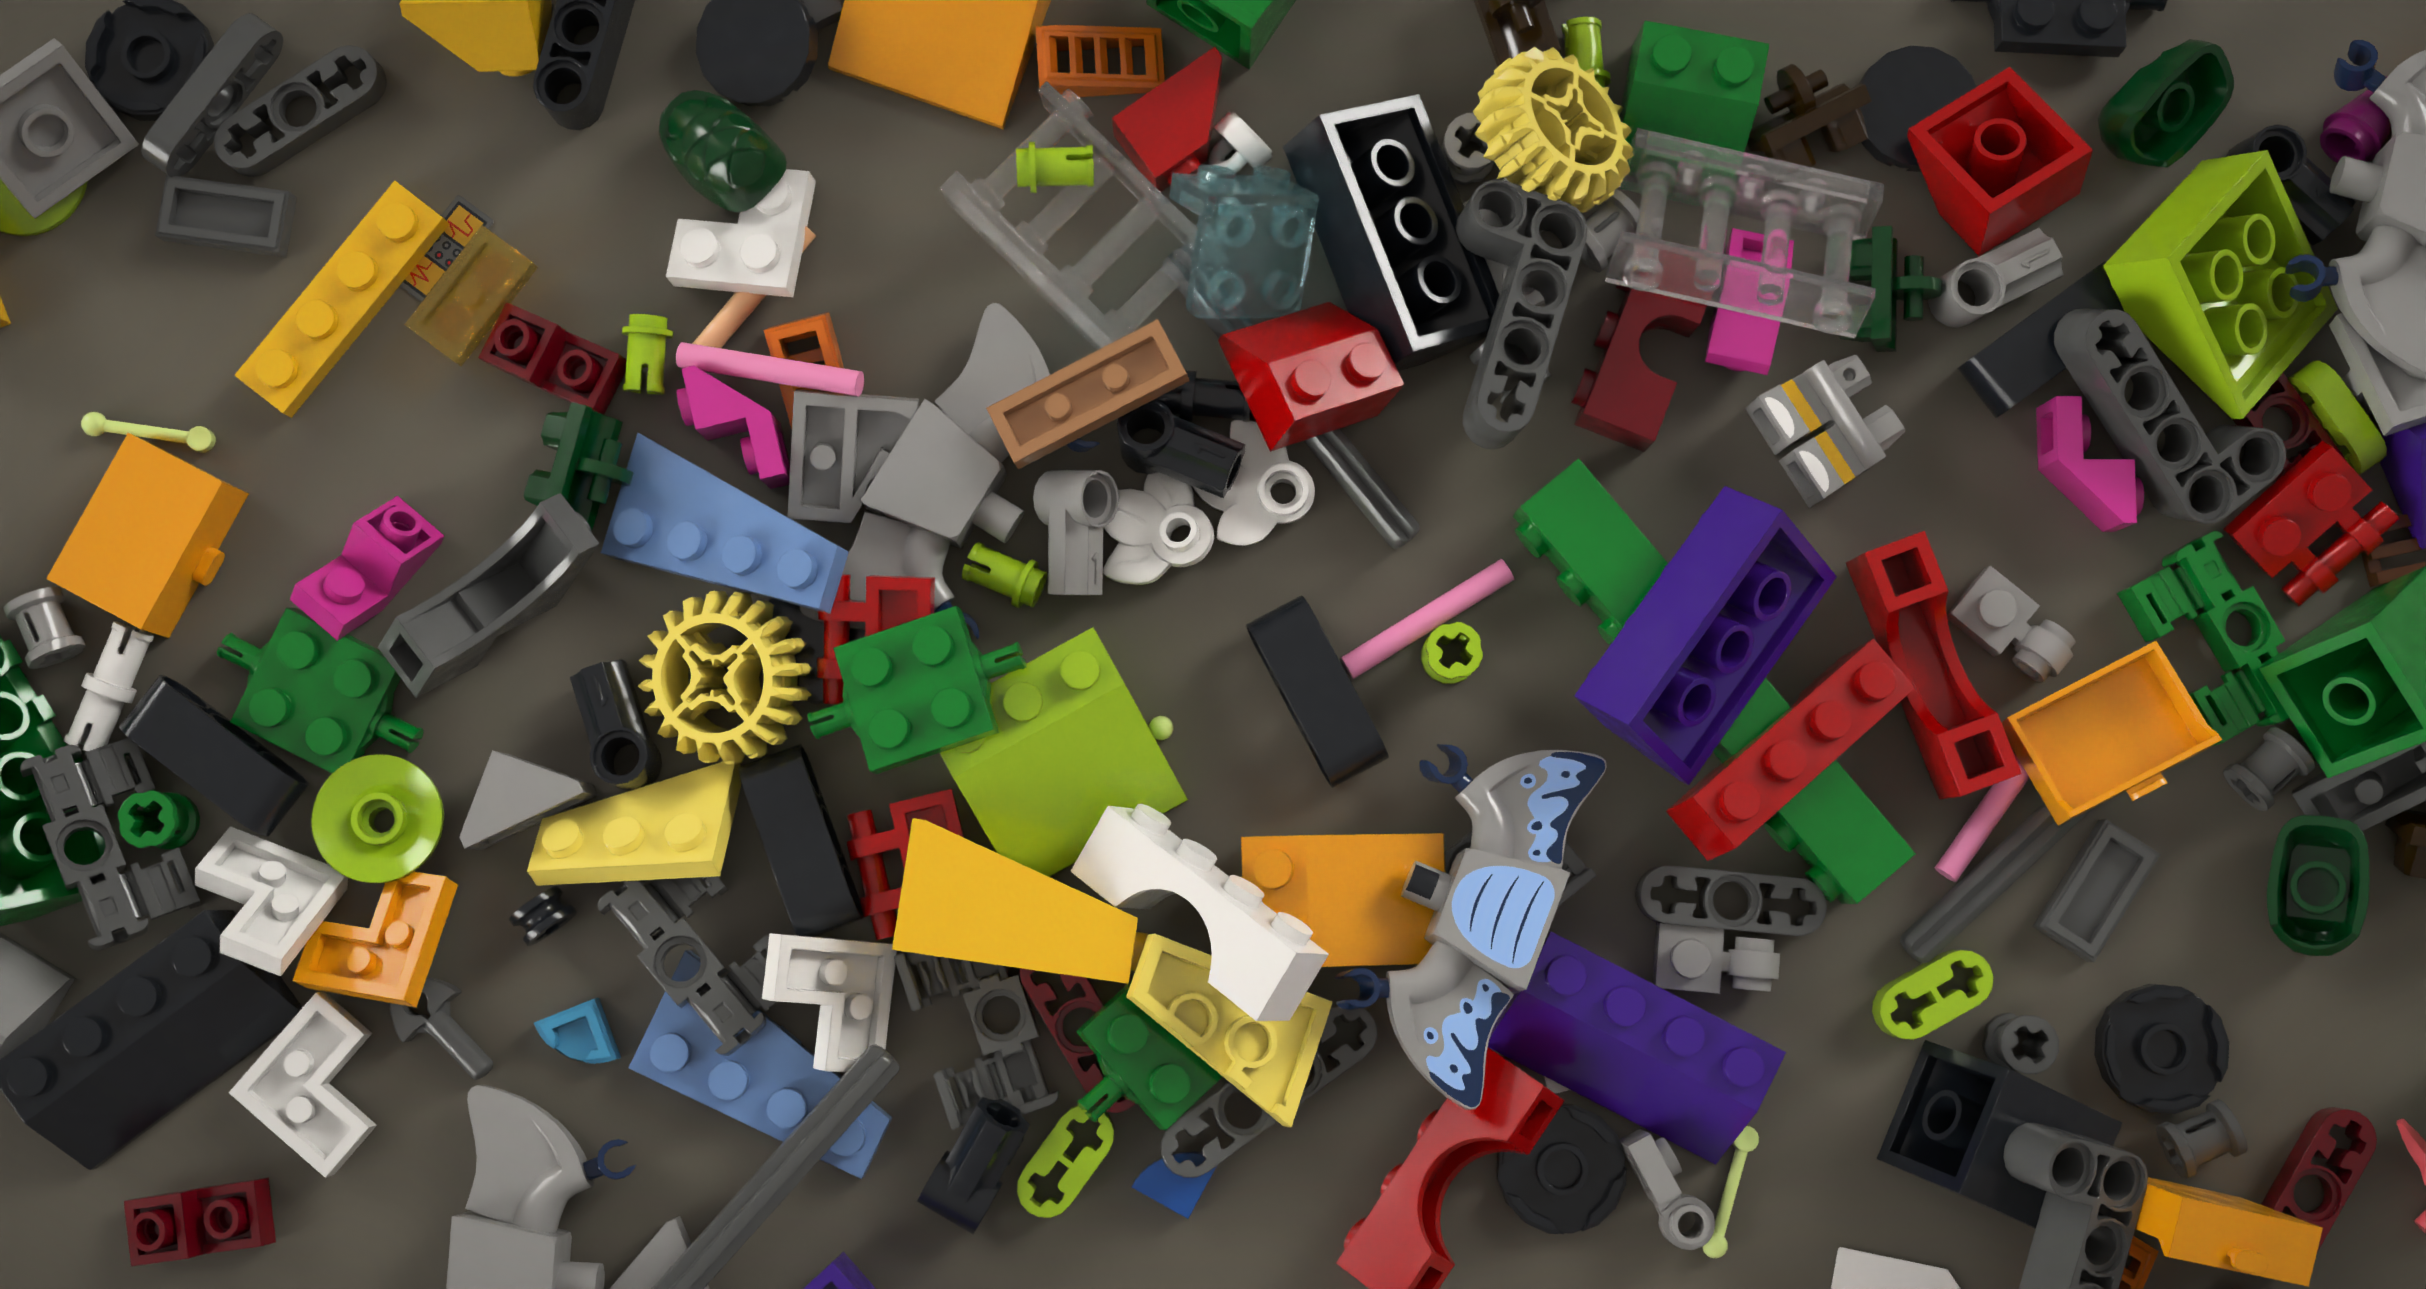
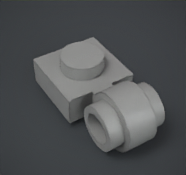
[1947,565,2076,683]
[1652,923,1780,994]
[1620,1129,1715,1250]

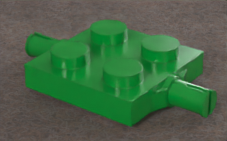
[807,606,1026,774]
[217,607,424,773]
[1076,980,1223,1131]

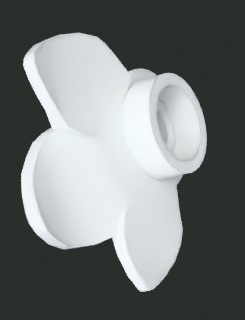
[1193,420,1315,546]
[1103,472,1214,585]

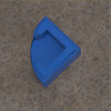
[1131,1151,1217,1219]

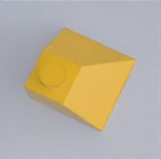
[399,0,552,77]

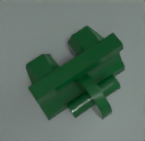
[1837,226,1942,352]
[523,402,634,530]

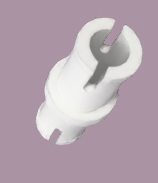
[63,621,154,751]

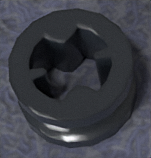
[509,886,577,946]

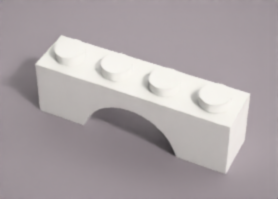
[1071,804,1329,1021]

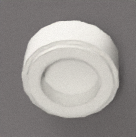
[1208,112,1273,177]

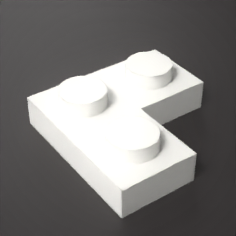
[666,169,816,297]
[195,826,348,976]
[762,933,897,1072]
[229,991,377,1178]

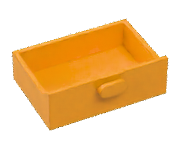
[46,433,249,638]
[2002,641,2222,826]
[2135,1177,2323,1287]

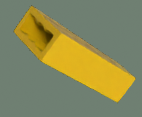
[892,818,1148,984]

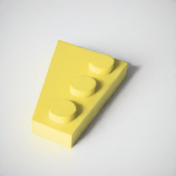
[527,762,742,886]
[1126,933,1333,1127]

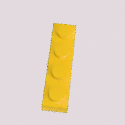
[234,181,450,418]

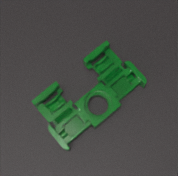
[2117,531,2289,746]

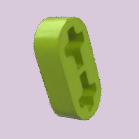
[2287,360,2387,475]
[1872,949,1993,1040]
[1017,1105,1115,1218]

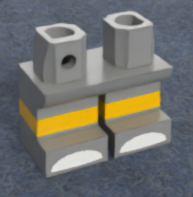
[1745,355,1905,508]

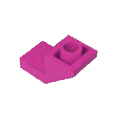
[1705,228,1794,375]
[677,365,790,489]
[2036,396,2144,532]
[290,496,444,641]

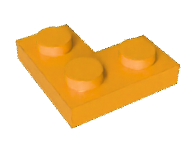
[292,871,458,1008]

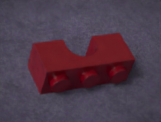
[1571,239,1722,452]

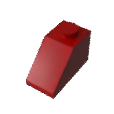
[1112,47,1222,195]

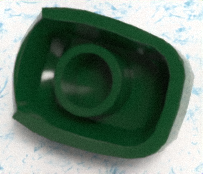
[2098,39,2234,167]
[659,90,787,212]
[2267,815,2370,956]

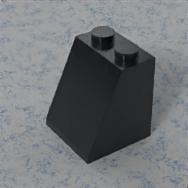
[1877,1040,2122,1229]

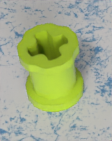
[1421,622,1483,684]

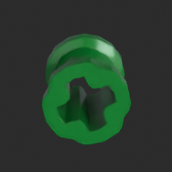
[118,790,200,849]

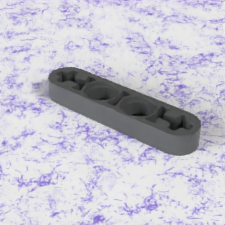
[1160,1006,1377,1178]

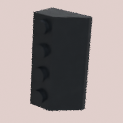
[1283,94,1500,371]
[0,910,303,1170]

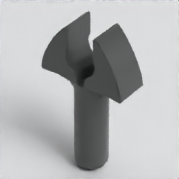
[389,977,494,1080]

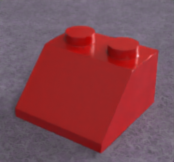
[1907,67,2093,256]
[1218,302,1405,452]

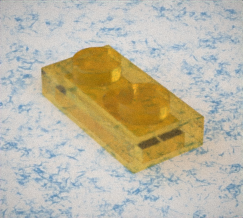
[404,225,538,367]

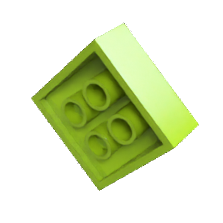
[2103,150,2338,419]
[940,627,1188,877]

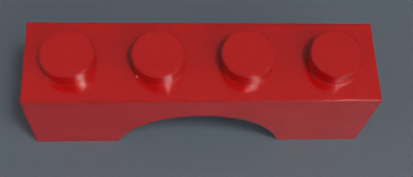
[1846,530,2022,800]
[1666,638,1916,861]
[1336,1048,1564,1289]

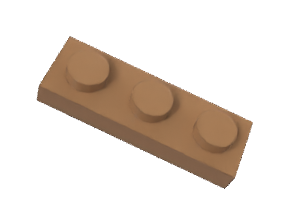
[986,319,1190,469]

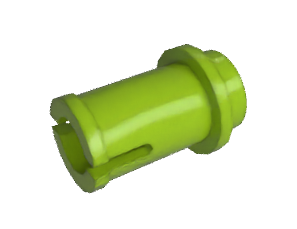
[1561,17,1611,87]
[1016,141,1094,193]
[622,314,673,395]
[962,542,1048,608]

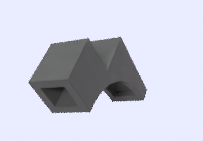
[378,493,599,698]

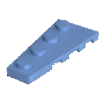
[601,433,849,614]
[629,950,893,1179]

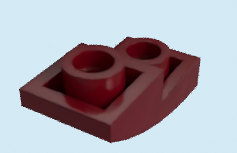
[478,302,626,415]
[124,1177,276,1267]

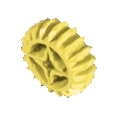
[1473,47,1634,213]
[637,591,813,765]

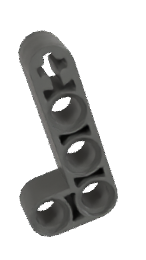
[1456,179,1588,450]
[2054,309,2286,524]
[2003,1123,2148,1289]

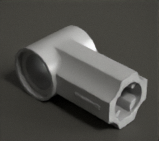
[1928,228,2064,328]
[1033,470,1119,595]

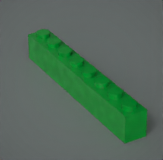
[1513,458,1916,904]

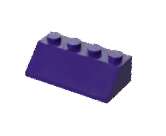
[1574,486,1837,785]
[1488,931,1786,1165]

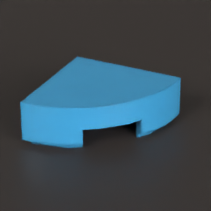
[534,998,621,1064]

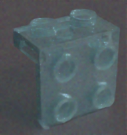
[1169,165,1319,319]

